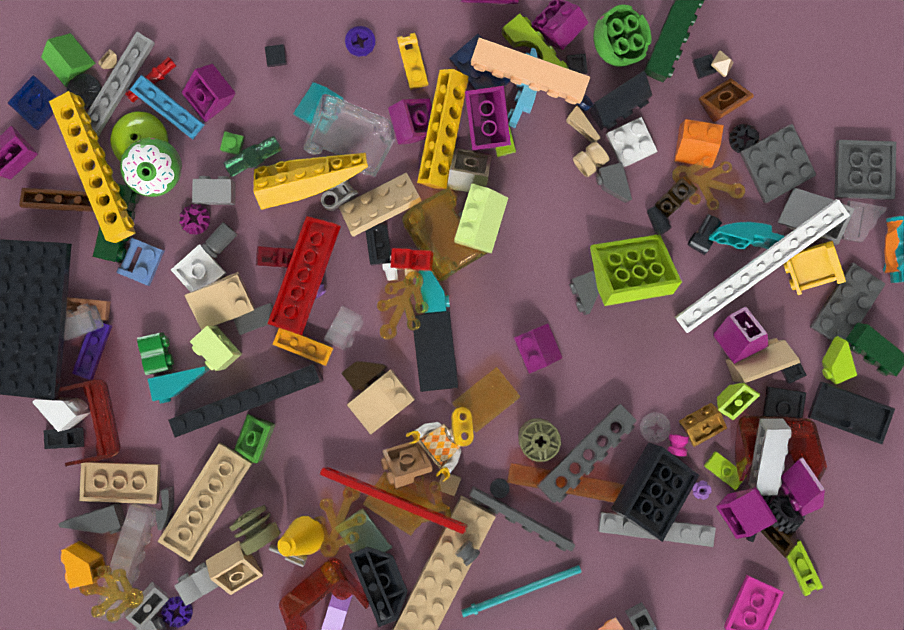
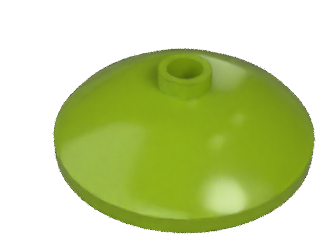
[110,111,168,161]

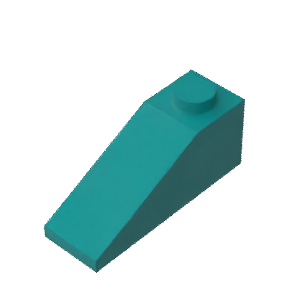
[419,271,450,313]
[148,366,210,404]

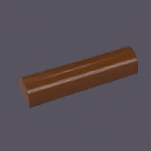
[19,188,94,212]

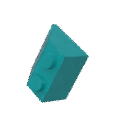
[293,82,346,135]

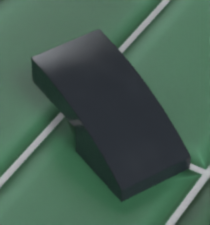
[43,427,85,450]

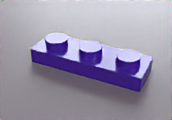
[72,319,112,380]

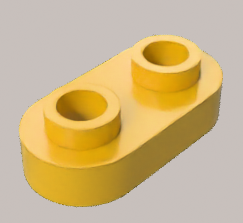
[451,407,474,447]

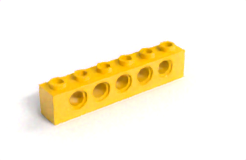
[417,69,469,189]

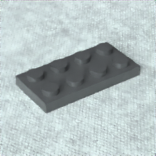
[810,263,886,341]

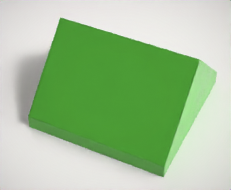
[41,33,96,87]
[234,414,276,463]

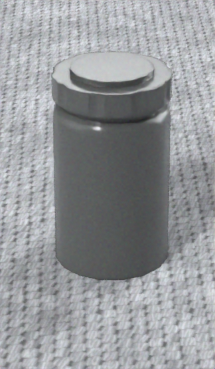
[201,222,238,259]

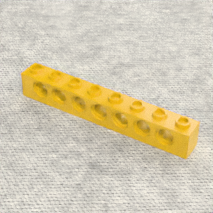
[49,91,136,243]

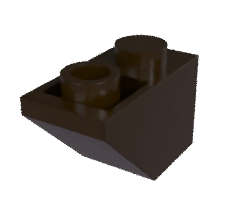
[341,361,387,391]

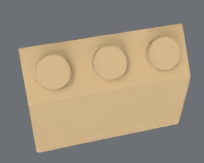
[726,338,800,383]

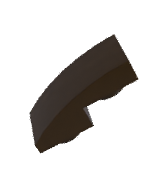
[654,175,698,218]

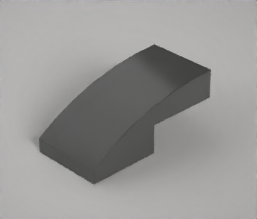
[233,303,273,335]
[155,486,174,530]

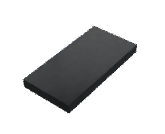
[412,312,458,392]

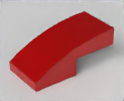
[390,248,434,271]

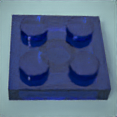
[7,75,58,130]

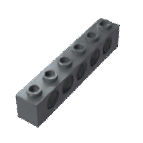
[536,404,637,503]

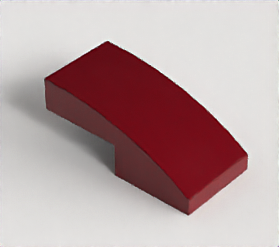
[256,246,294,268]

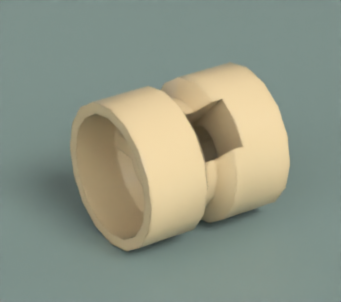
[573,141,609,177]

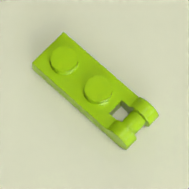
[786,539,823,597]

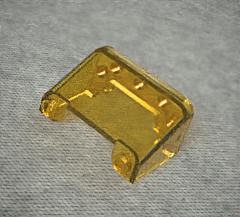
[402,187,488,281]

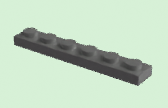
[469,486,575,552]

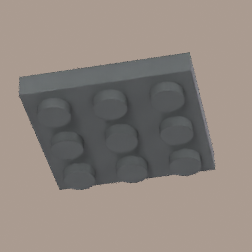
[739,124,816,203]
[834,140,897,200]

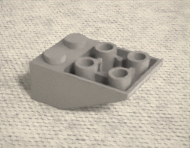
[778,188,854,245]

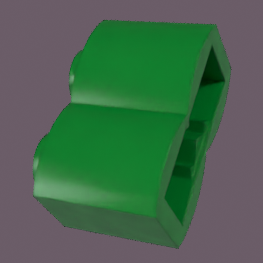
[137,332,174,375]

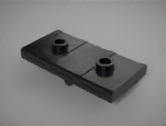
[808,382,895,445]

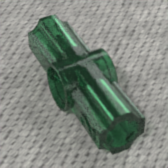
[223,136,282,177]

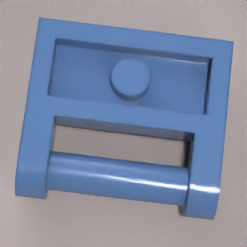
[116,237,164,286]

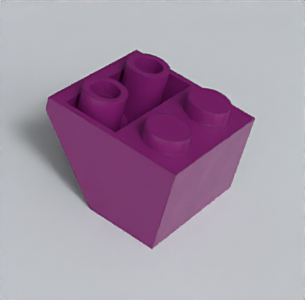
[531,0,589,50]
[0,125,38,180]
[713,307,769,364]
[716,487,777,539]

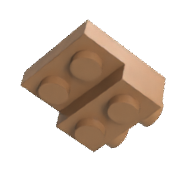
[381,441,432,488]

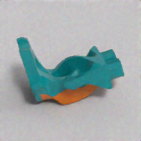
[883,216,904,283]

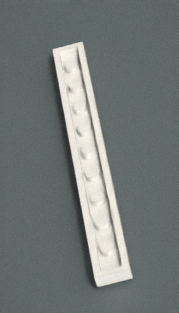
[675,199,850,333]

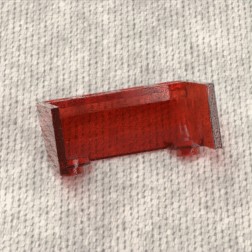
[59,379,121,467]
[735,416,827,482]
[279,558,369,630]

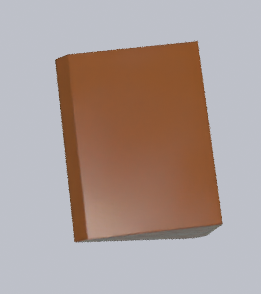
[699,78,754,123]

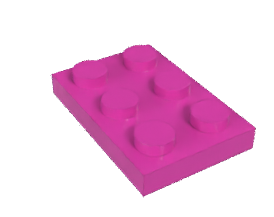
[724,574,784,630]

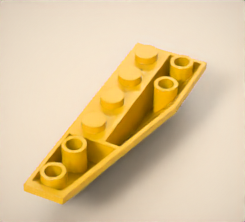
[253,153,368,210]

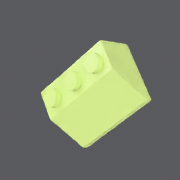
[454,184,508,254]

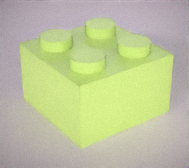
[190,326,242,371]

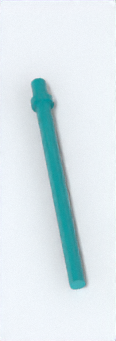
[461,565,582,617]

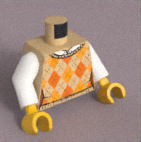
[406,422,463,482]

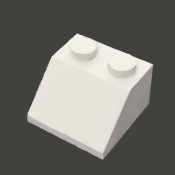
[33,397,91,432]

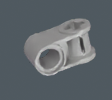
[321,179,358,211]

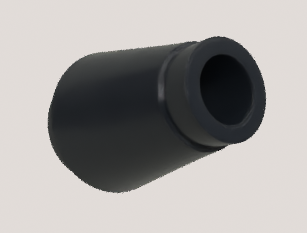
[647,206,672,235]

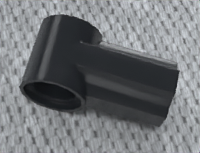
[687,214,722,255]

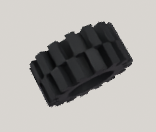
[768,495,805,534]

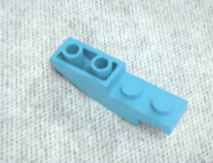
[508,48,538,128]

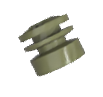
[518,418,561,462]
[229,504,282,555]

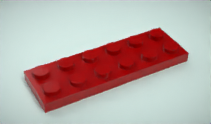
[267,216,341,336]

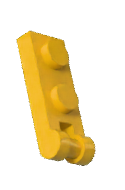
[397,33,429,90]

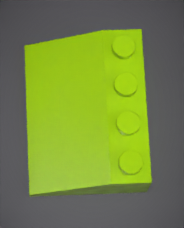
[590,235,682,306]

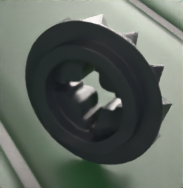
[729,123,760,154]

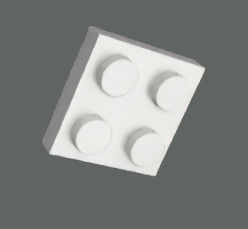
[606,117,658,167]
[171,244,226,292]

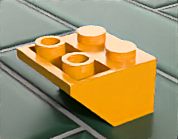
[61,541,107,589]

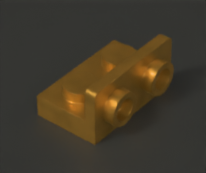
[679,403,727,447]

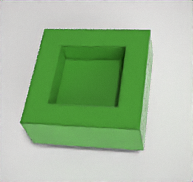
[220,132,245,156]

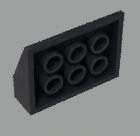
[611,442,700,542]

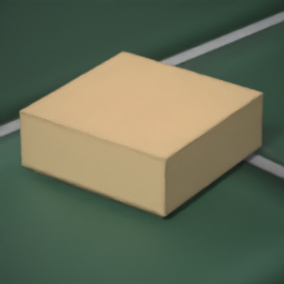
[437,473,461,496]

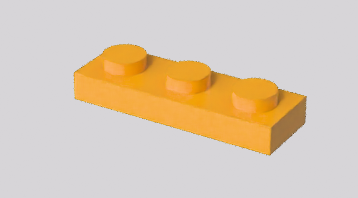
[272,328,334,366]

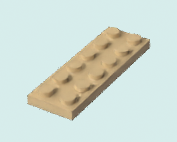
[158,443,253,562]

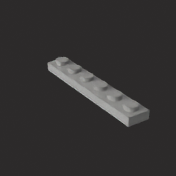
[80,32,155,137]
[598,511,716,547]

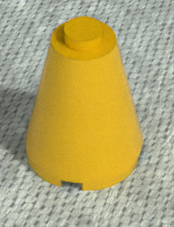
[278,516,324,556]

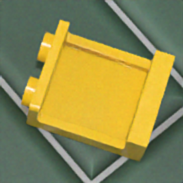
[783,240,846,295]

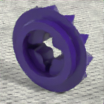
[345,26,376,57]
[161,596,193,628]

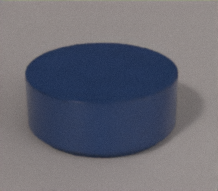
[576,94,593,111]

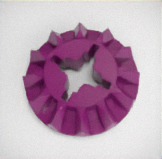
[179,204,210,235]

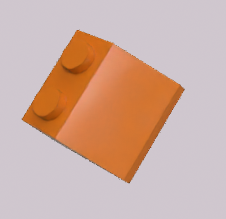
[674,119,724,167]

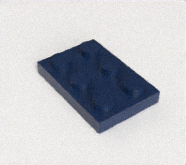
[449,33,511,90]

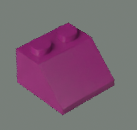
[182,63,236,122]
[388,98,432,145]
[513,323,563,374]
[780,458,825,516]

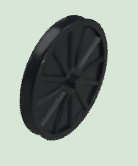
[67,74,102,109]

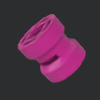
[667,434,689,456]

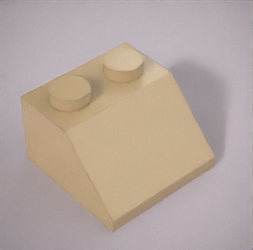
[206,541,263,595]

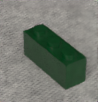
[845,323,904,377]

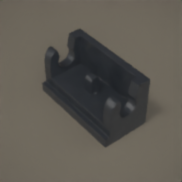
[365,224,391,266]

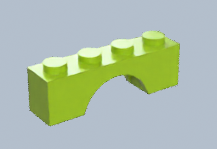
[501,14,569,69]

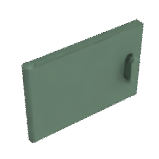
[335,508,392,552]

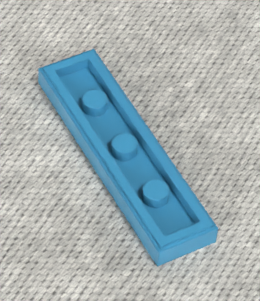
[130,75,205,140]

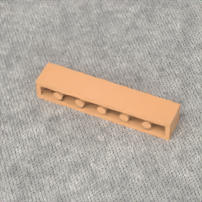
[471,38,590,104]

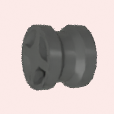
[455,540,480,566]

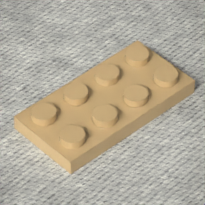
[339,172,422,237]
[79,461,160,504]

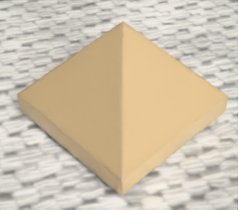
[98,49,117,69]
[711,50,734,77]

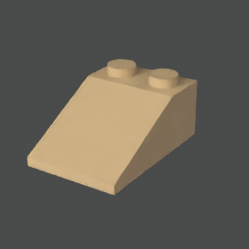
[184,272,255,330]
[347,369,415,434]

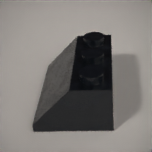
[589,71,652,130]

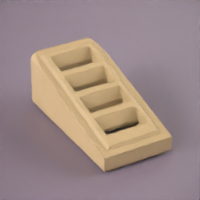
[566,106,600,143]

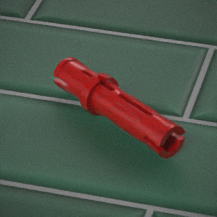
[125,56,177,103]

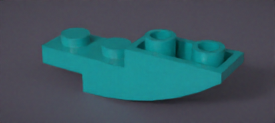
[709,222,785,249]

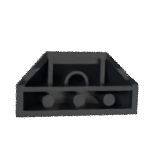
[349,546,408,627]

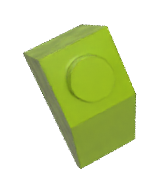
[822,336,857,384]
[717,383,760,420]

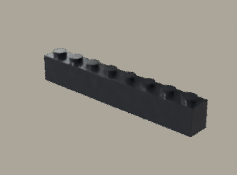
[168,363,323,438]

